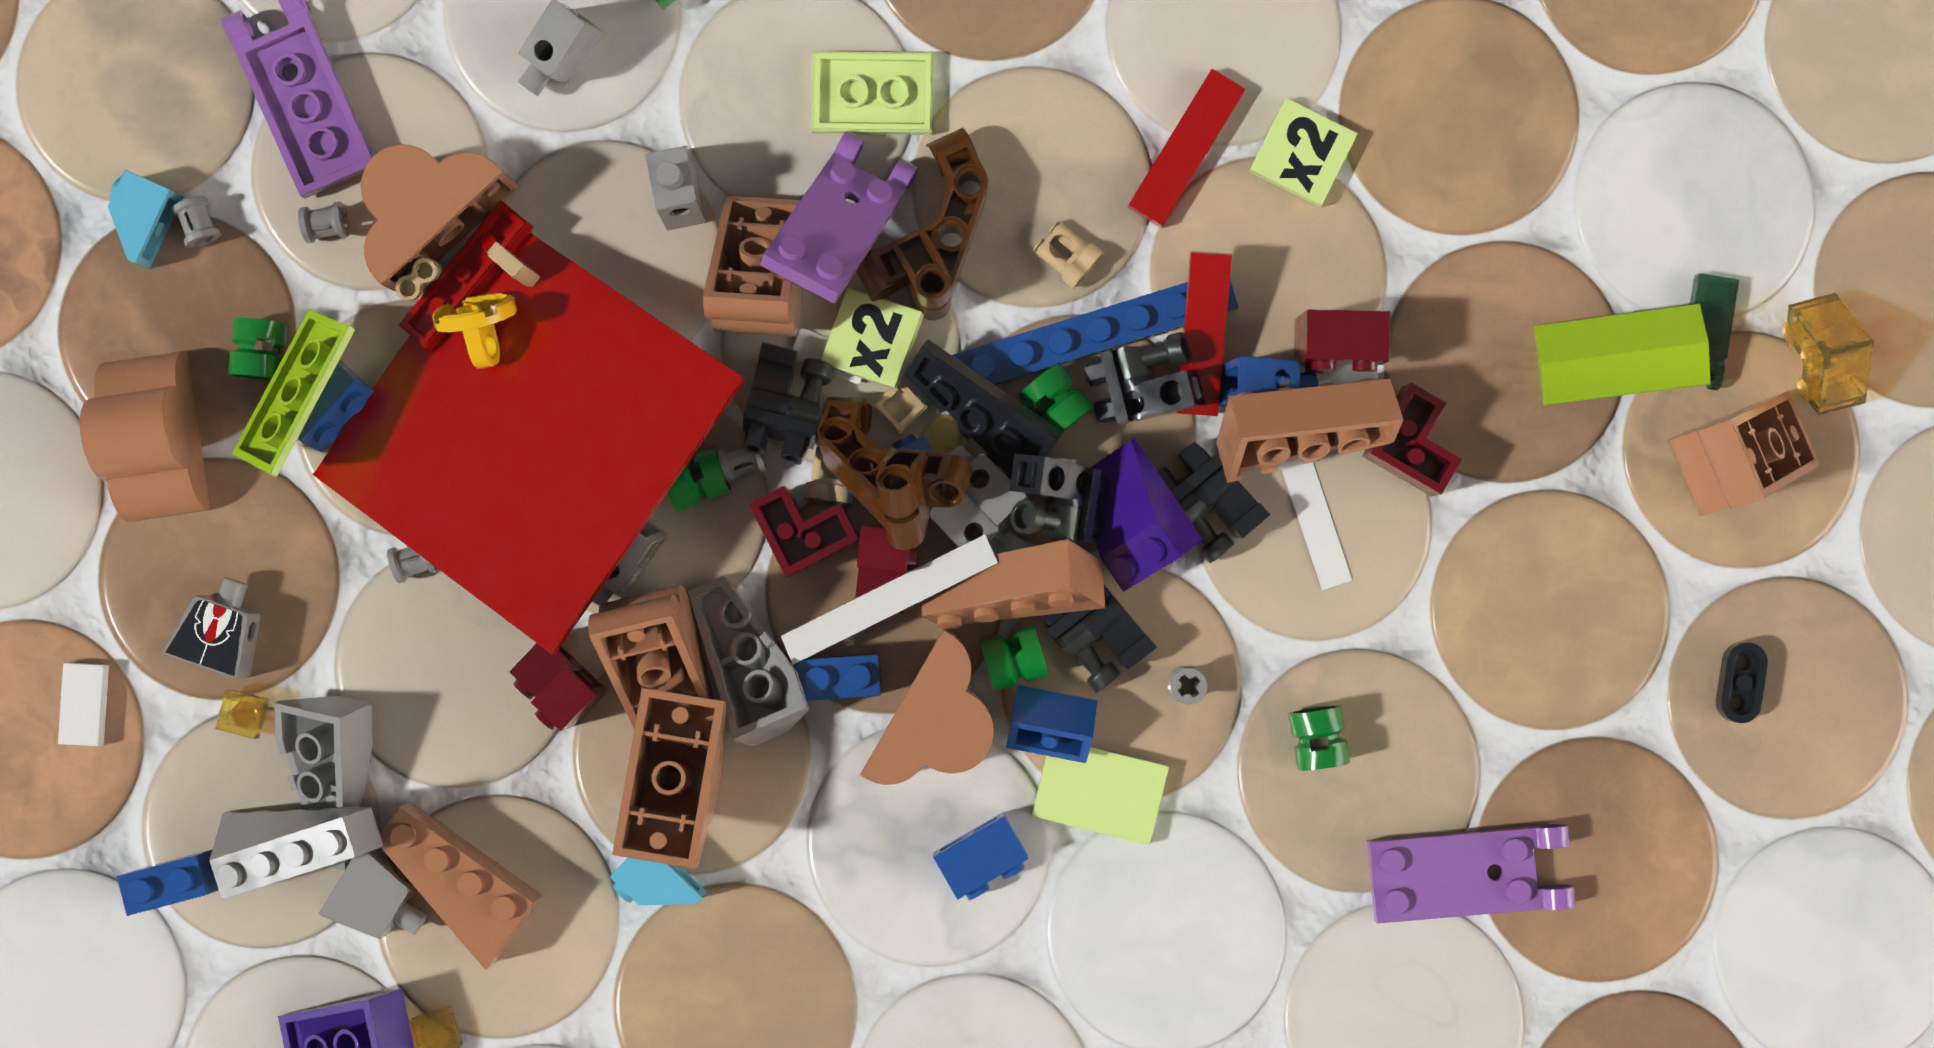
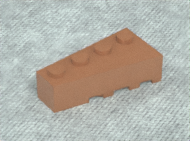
[1216,378,1404,483]
[921,539,1105,629]
[380,802,543,970]

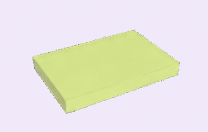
[812,51,933,135]
[1031,746,1169,846]

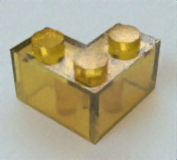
[1783,293,1874,415]

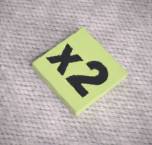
[1248,98,1358,207]
[821,287,924,390]

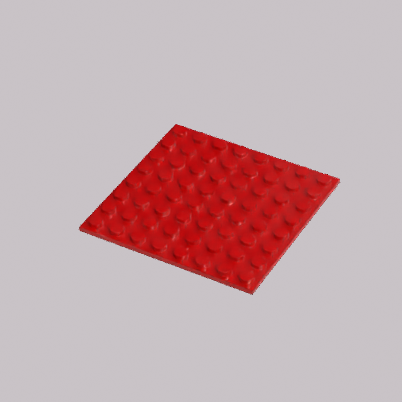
[313,233,746,655]

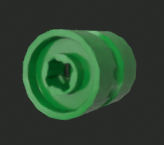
[228,317,288,380]
[1018,362,1094,432]
[668,445,732,512]
[979,626,1049,691]
[1288,705,1350,771]

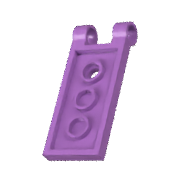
[221,0,374,199]
[760,131,919,304]
[1367,824,1576,924]

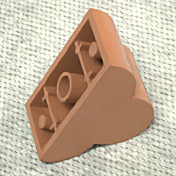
[361,144,520,292]
[703,195,802,336]
[80,351,211,522]
[1668,391,1820,516]
[588,585,713,729]
[860,629,994,785]
[612,688,726,869]

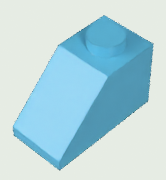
[108,169,184,269]
[610,858,707,905]

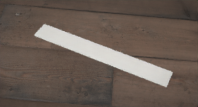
[1279,458,1352,590]
[781,535,998,665]

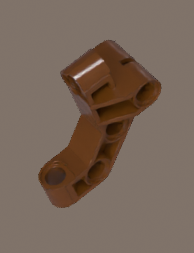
[856,127,988,321]
[817,396,973,550]

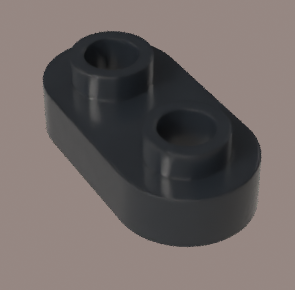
[1716,642,1768,723]

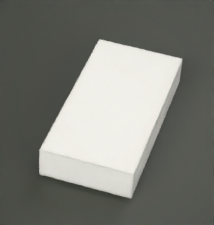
[58,663,109,746]

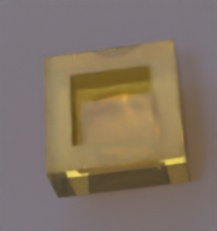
[215,689,270,739]
[409,1006,463,1048]

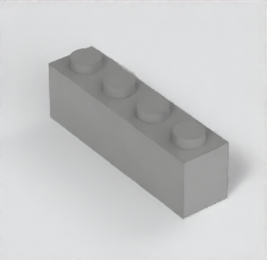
[209,807,383,900]

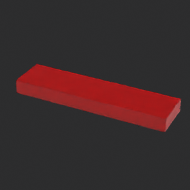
[1128,69,1246,228]
[398,200,534,352]
[1177,251,1232,416]

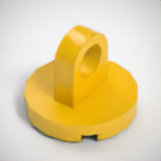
[432,293,517,369]

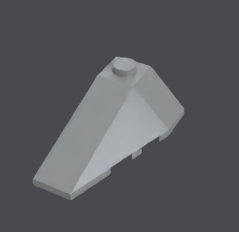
[688,576,809,747]
[274,696,373,871]

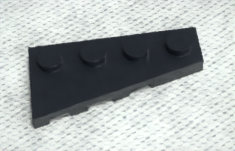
[904,339,1063,477]

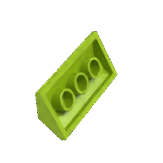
[1533,303,1710,406]
[231,309,356,477]

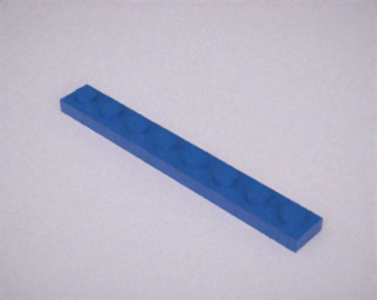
[931,281,1239,405]

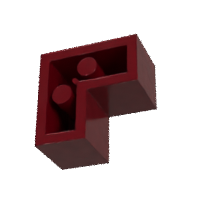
[1294,309,1390,375]
[1362,382,1462,497]
[748,485,860,577]
[855,526,919,614]
[509,643,609,731]

